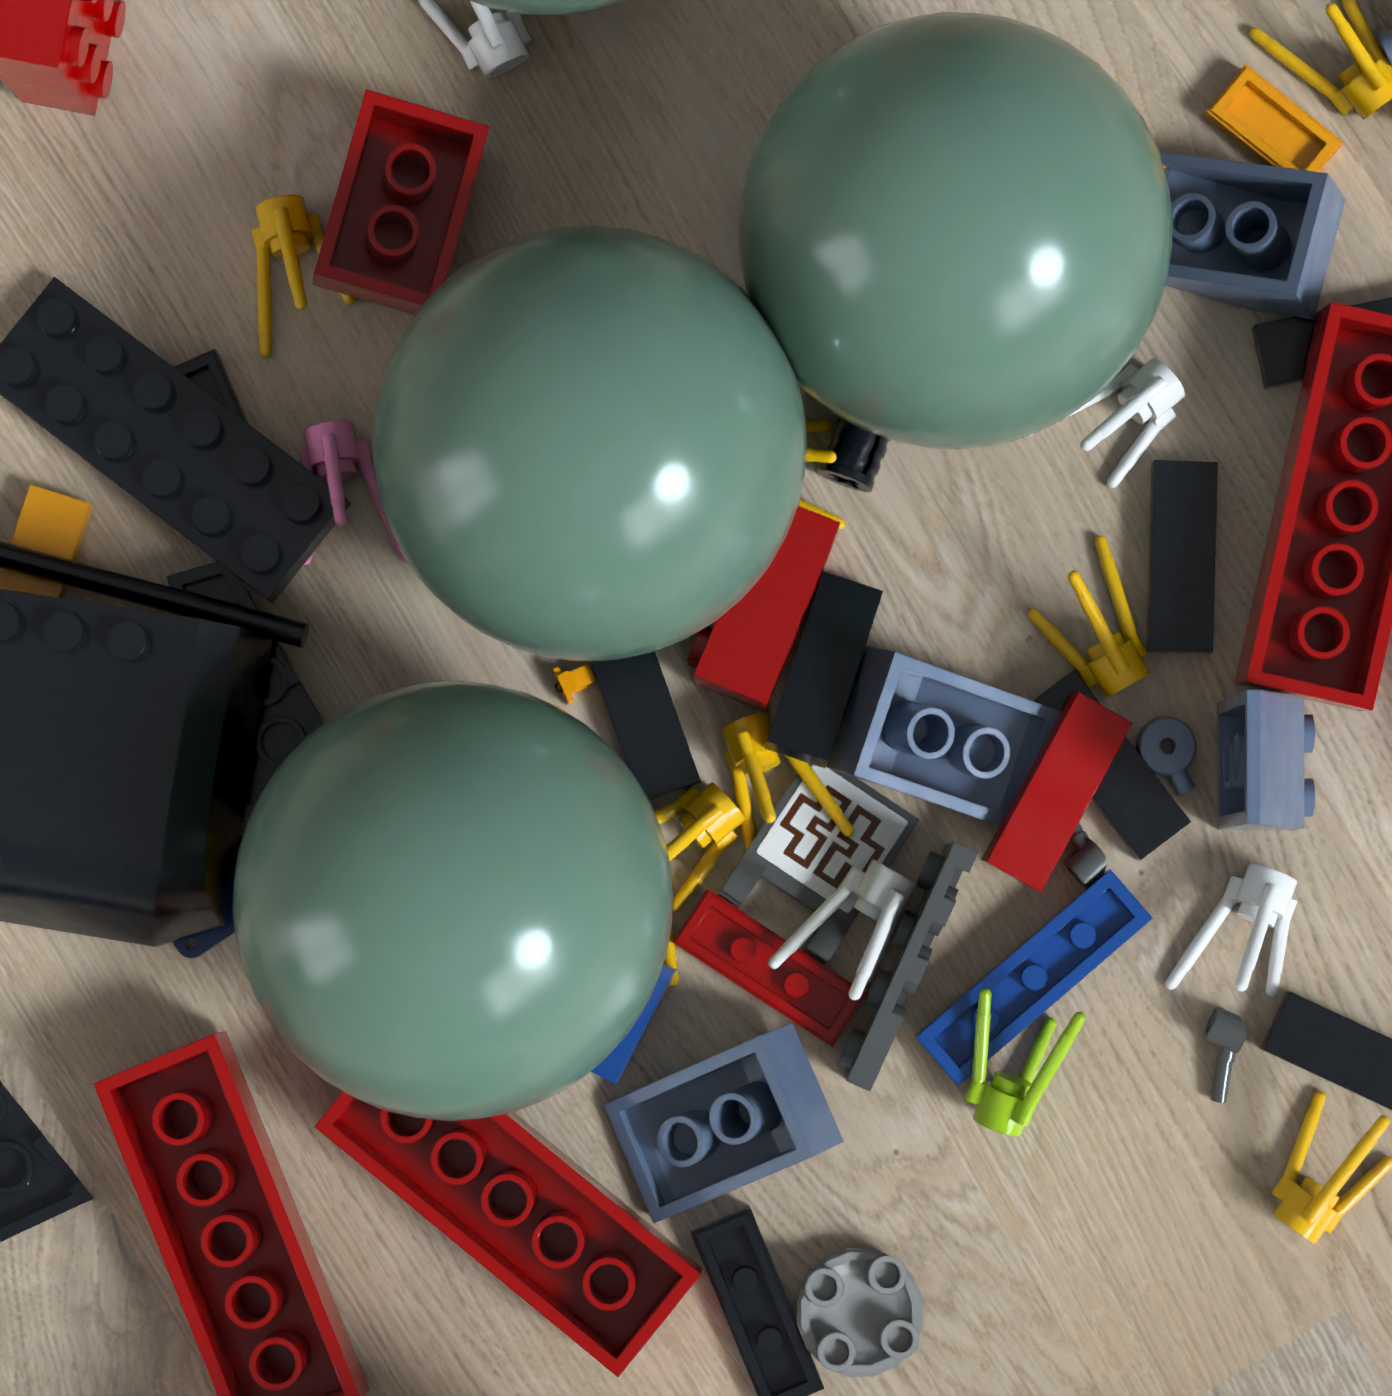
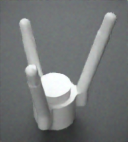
[417,0,532,79]
[1029,358,1185,488]
[768,859,918,1000]
[1165,863,1297,997]

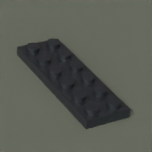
[0,277,351,604]

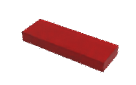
[981,691,1133,892]
[672,889,868,1047]

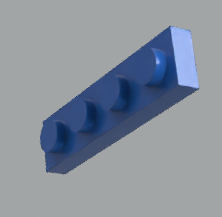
[915,869,1153,1086]

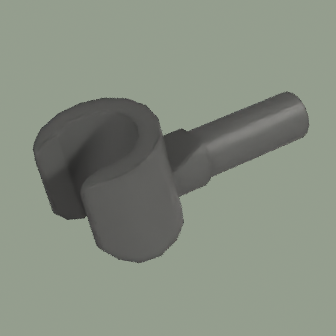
[1063,822,1106,887]
[1203,1008,1247,1103]

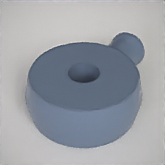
[1136,716,1196,796]

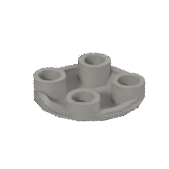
[797,1248,923,1377]

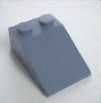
[1159,151,1345,320]
[826,646,1062,825]
[1217,690,1315,830]
[604,1023,844,1223]

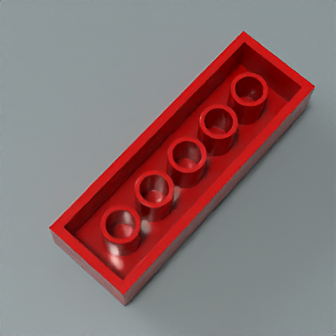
[1235,302,1392,711]
[93,1031,370,1396]
[314,1091,702,1377]

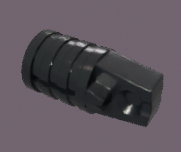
[818,417,891,492]

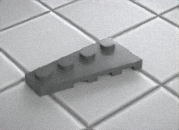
[839,842,978,1091]

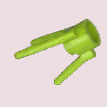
[965,988,1086,1137]

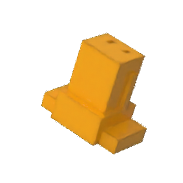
[552,664,596,705]

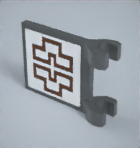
[718,763,919,965]

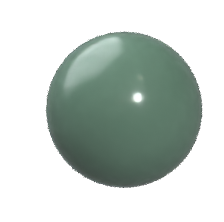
[738,12,1173,450]
[372,226,807,661]
[232,681,673,1121]

